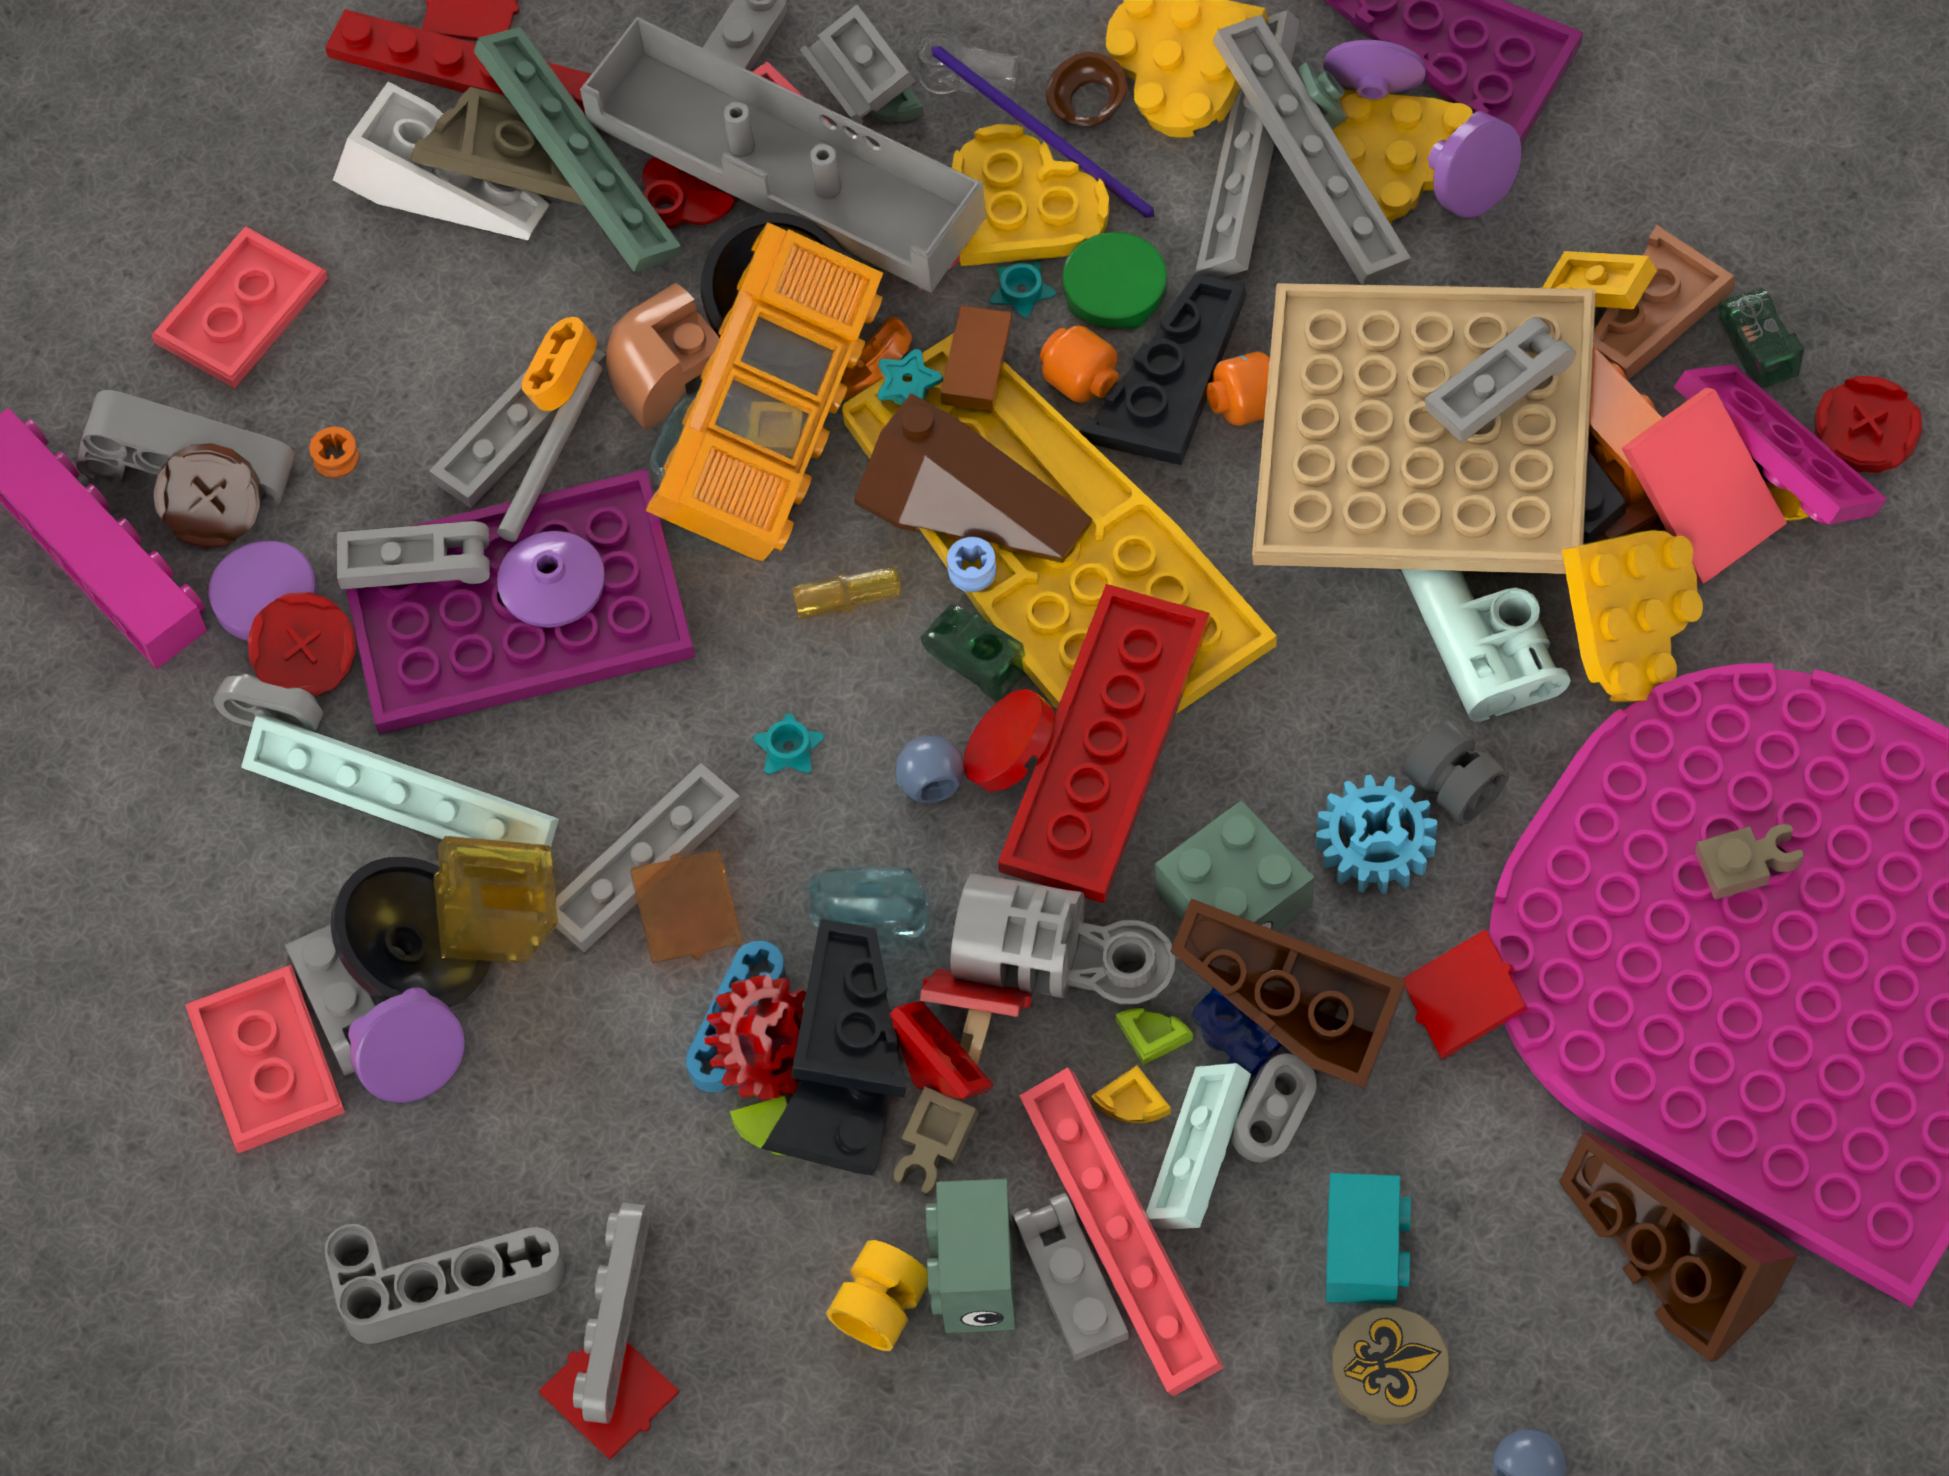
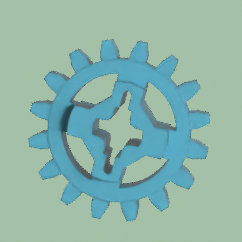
[1316,775,1437,894]

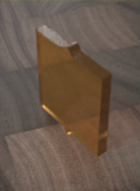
[630,850,743,964]

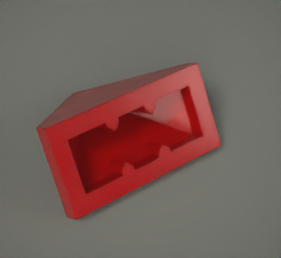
[890,1001,994,1099]

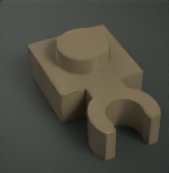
[1695,824,1804,900]
[894,1087,979,1196]

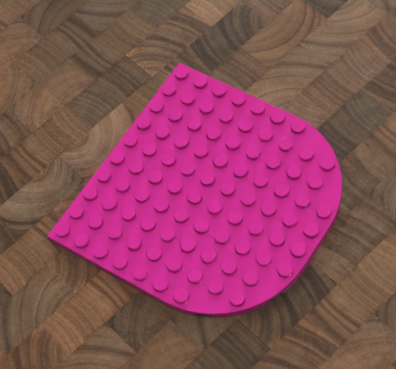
[1489,663,1949,1308]

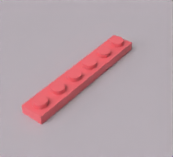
[1019,1067,1224,1396]

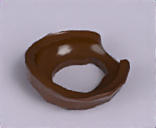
[1045,51,1128,126]

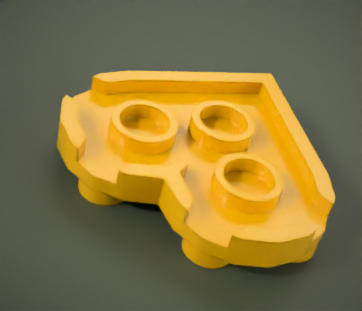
[1105,0,1269,138]
[1332,89,1473,225]
[952,124,1110,266]
[1562,530,1703,703]

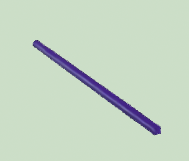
[931,46,1155,218]

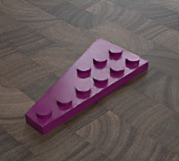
[1324,0,1583,146]

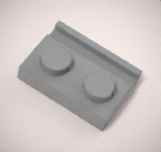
[799,5,916,124]

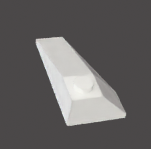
[333,82,550,240]

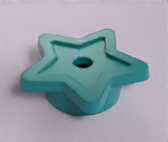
[989,262,1056,318]
[877,349,943,405]
[753,713,824,775]

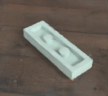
[1146,1063,1251,1230]

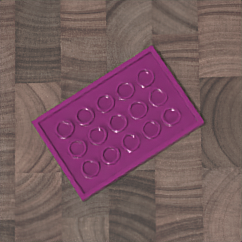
[336,469,695,735]

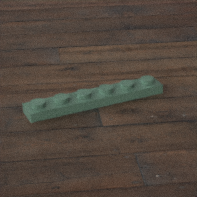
[474,27,681,272]

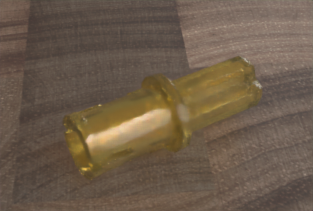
[792,567,901,620]

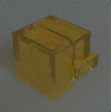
[434,836,558,963]

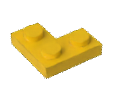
[1542,251,1657,309]

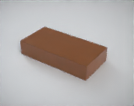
[940,305,1013,411]

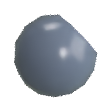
[895,735,964,803]
[1492,1428,1568,1476]

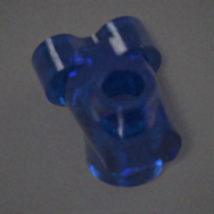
[1190,988,1282,1079]

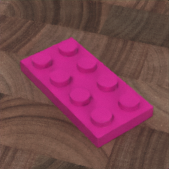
[1674,364,1887,525]

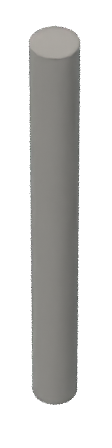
[497,360,602,542]

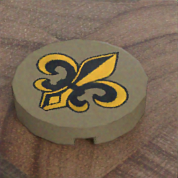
[1331,1308,1449,1425]

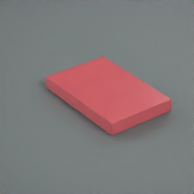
[151,226,328,388]
[1621,388,1787,584]
[185,965,346,1154]

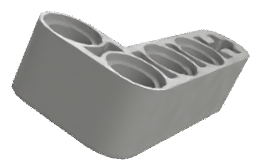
[76,390,295,506]
[325,1224,566,1344]

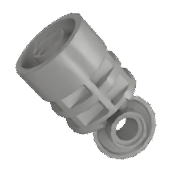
[950,873,1175,1005]

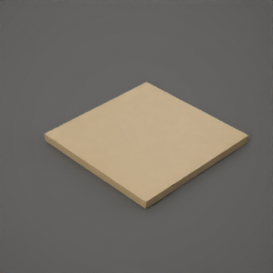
[1252,283,1596,574]

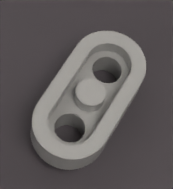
[214,674,323,732]
[1231,1053,1317,1162]

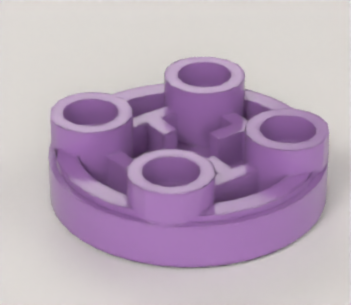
[1428,111,1522,218]
[209,541,318,641]
[348,987,465,1103]

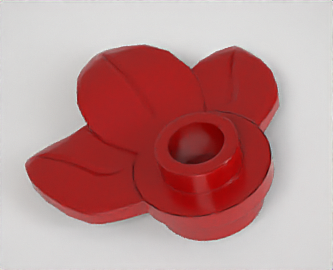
[642,157,735,229]

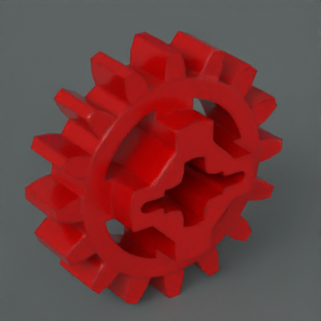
[704,975,806,1100]

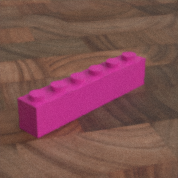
[0,408,207,669]

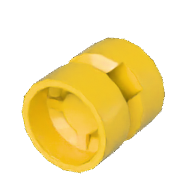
[826,1240,928,1351]

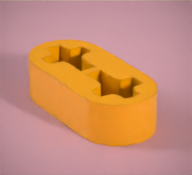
[521,317,597,412]

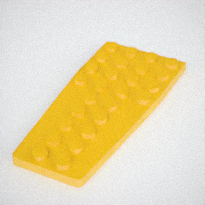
[842,333,1277,714]

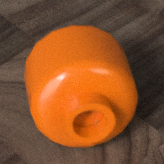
[1039,325,1119,403]
[1206,351,1270,426]

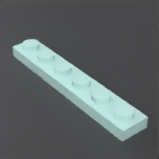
[241,714,559,873]

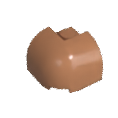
[606,283,720,431]

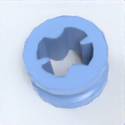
[947,537,996,592]

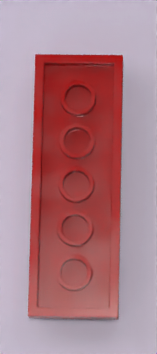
[998,584,1210,904]

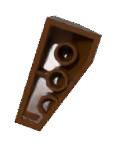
[854,393,1092,563]
[1170,898,1406,1089]
[1559,1132,1797,1362]

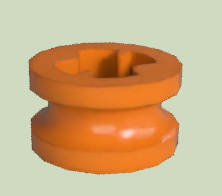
[309,426,360,478]

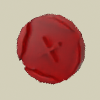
[1814,376,1922,473]
[247,592,356,698]
[963,689,1055,793]

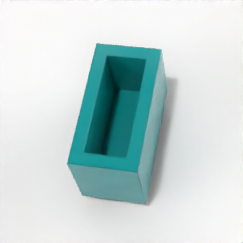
[1326,1173,1411,1305]

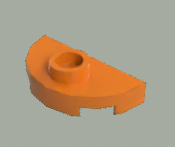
[840,316,912,400]

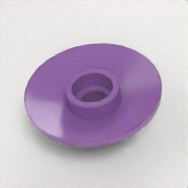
[1324,40,1426,100]
[497,531,605,627]

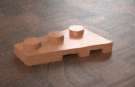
[1593,225,1735,381]

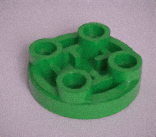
[1063,232,1167,329]

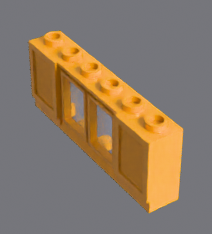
[646,222,883,561]

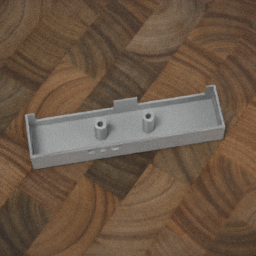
[580,17,986,293]

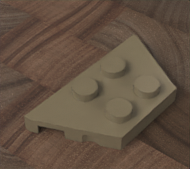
[410,87,585,205]

